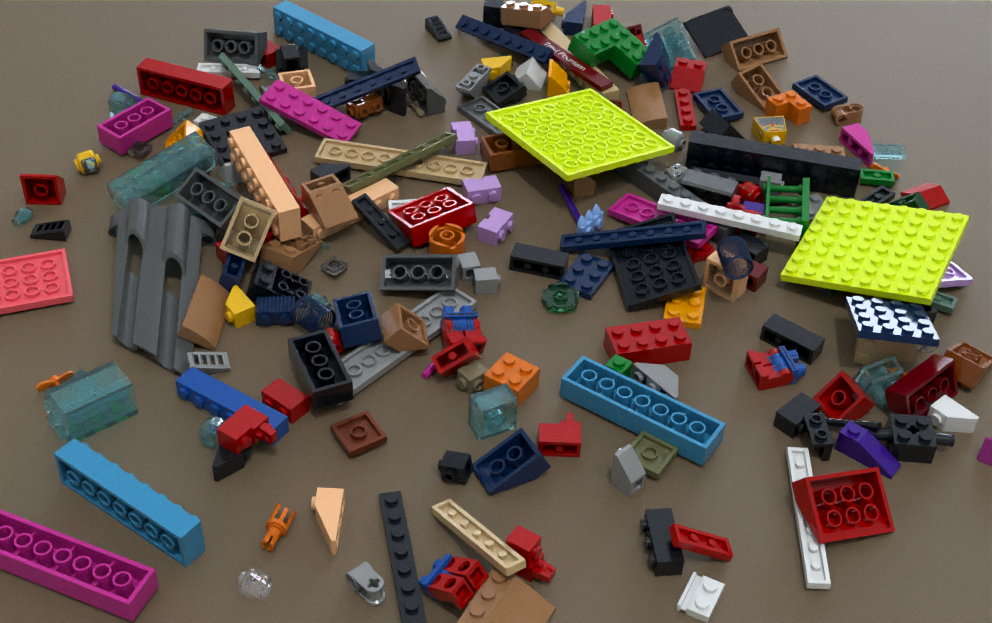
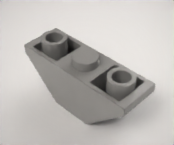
[455,63,492,98]
[631,362,678,400]

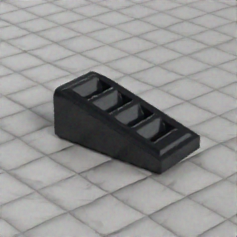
[425,15,452,42]
[30,220,72,241]

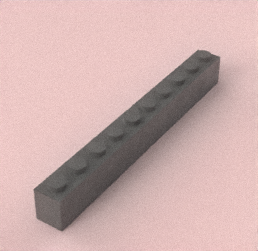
[613,160,736,246]

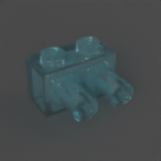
[853,356,904,408]

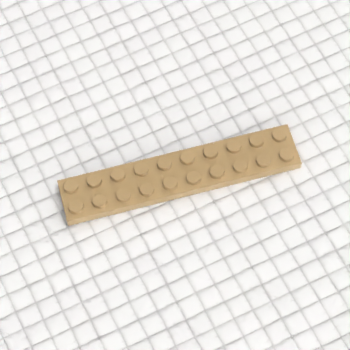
[314,138,488,185]

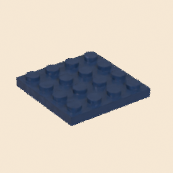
[844,296,940,347]

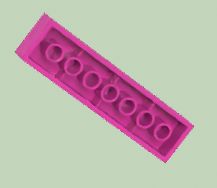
[0,509,159,622]

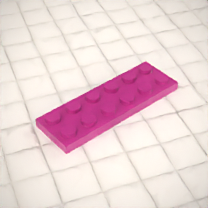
[259,79,362,142]
[608,193,717,250]

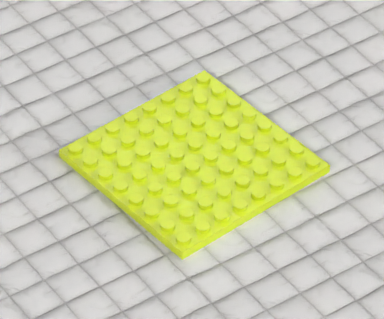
[485,88,675,181]
[780,196,969,305]

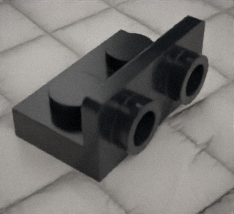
[803,413,834,461]

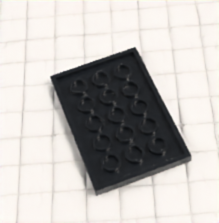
[609,212,702,311]

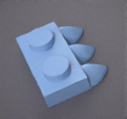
[576,204,604,233]

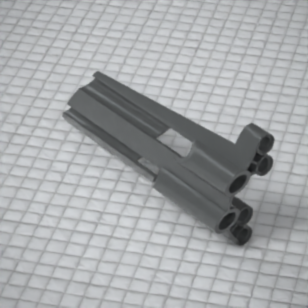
[108,198,217,375]

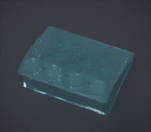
[643,17,698,70]

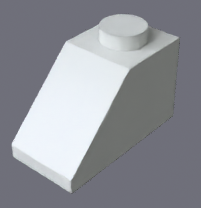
[927,395,979,433]

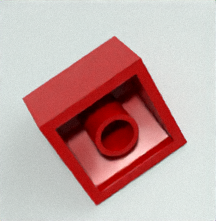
[669,57,707,94]
[20,174,66,205]
[813,371,876,420]

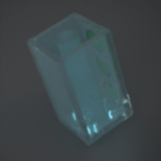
[43,361,138,443]

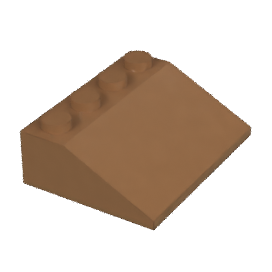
[457,566,556,623]

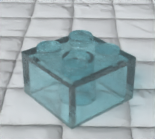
[468,383,518,441]

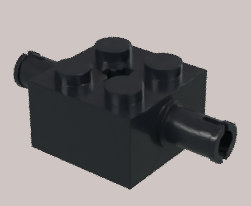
[868,413,955,464]

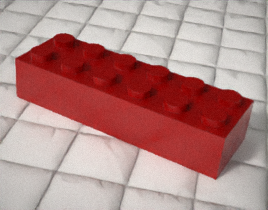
[136,57,235,116]

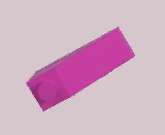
[839,123,874,167]

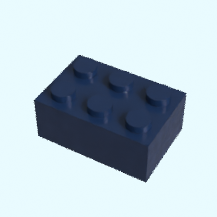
[333,290,383,348]

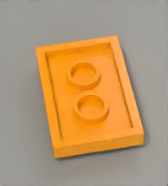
[663,287,707,330]

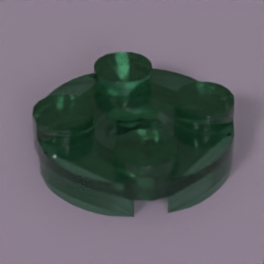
[541,282,580,313]

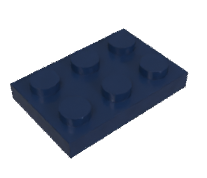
[792,75,848,111]
[692,88,744,121]
[557,252,615,301]

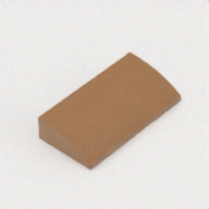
[626,82,668,129]
[177,274,230,351]

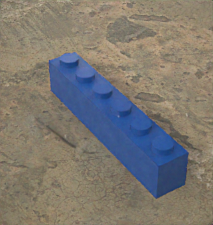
[175,367,289,446]

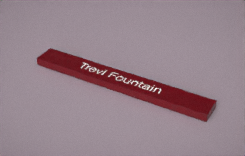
[520,28,613,92]

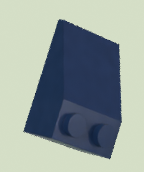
[639,32,672,88]
[473,427,551,495]

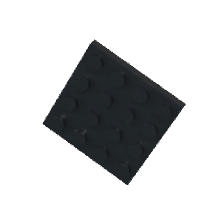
[199,106,287,166]

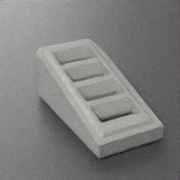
[187,352,231,374]

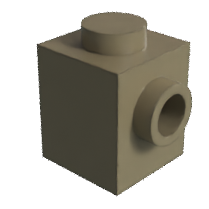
[456,360,488,395]

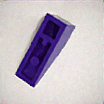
[835,420,901,479]

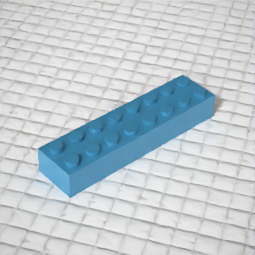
[273,0,375,71]
[560,355,726,466]
[54,438,205,567]

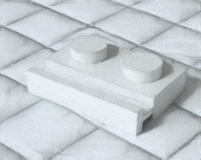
[676,572,725,623]

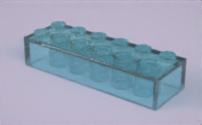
[107,131,218,209]

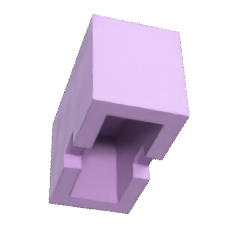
[451,121,478,155]
[462,175,502,205]
[477,207,515,247]

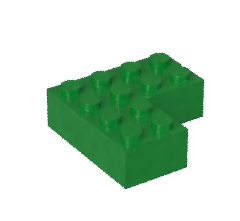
[567,18,647,79]

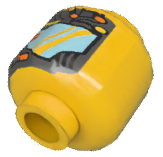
[74,150,102,175]

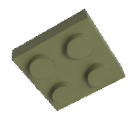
[631,431,679,480]

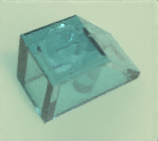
[108,92,139,117]

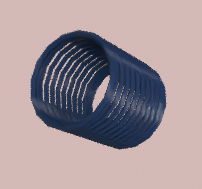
[716,236,754,280]
[291,296,336,333]

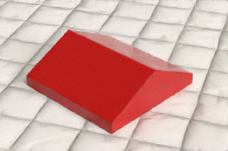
[900,183,950,210]

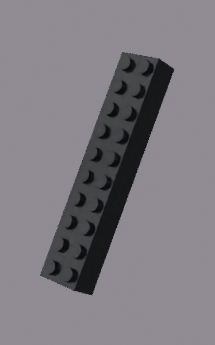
[685,131,862,198]

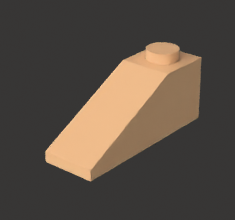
[311,487,345,555]

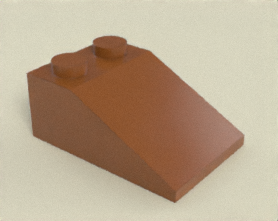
[944,340,992,389]

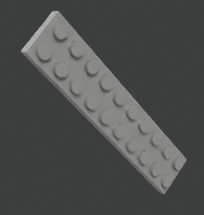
[337,288,477,406]

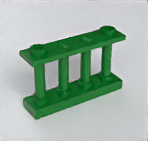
[762,176,810,235]

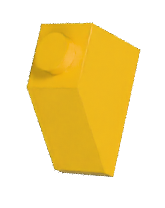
[481,56,512,82]
[224,285,256,329]

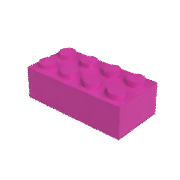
[97,97,173,155]

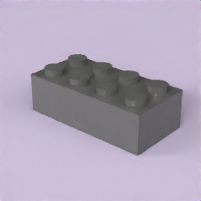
[174,167,240,233]

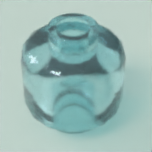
[198,416,225,448]

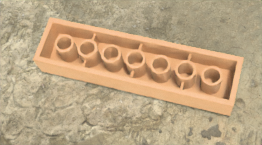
[228,126,302,242]

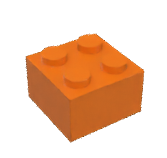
[483,352,540,409]

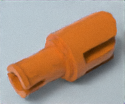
[260,503,296,551]

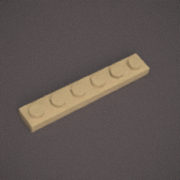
[431,499,526,576]

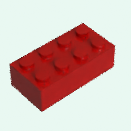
[603,317,692,369]

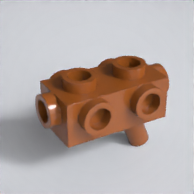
[346,92,384,119]

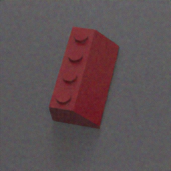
[885,354,958,416]

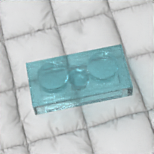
[871,143,907,160]

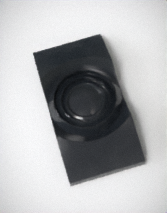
[367,59,406,116]

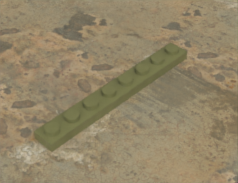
[342,132,458,194]

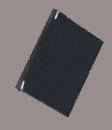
[683,5,748,59]

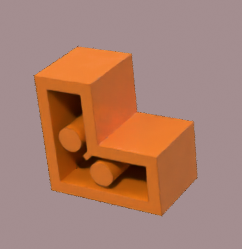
[764,90,812,126]

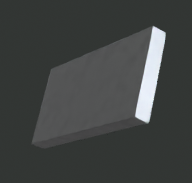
[457,96,503,135]

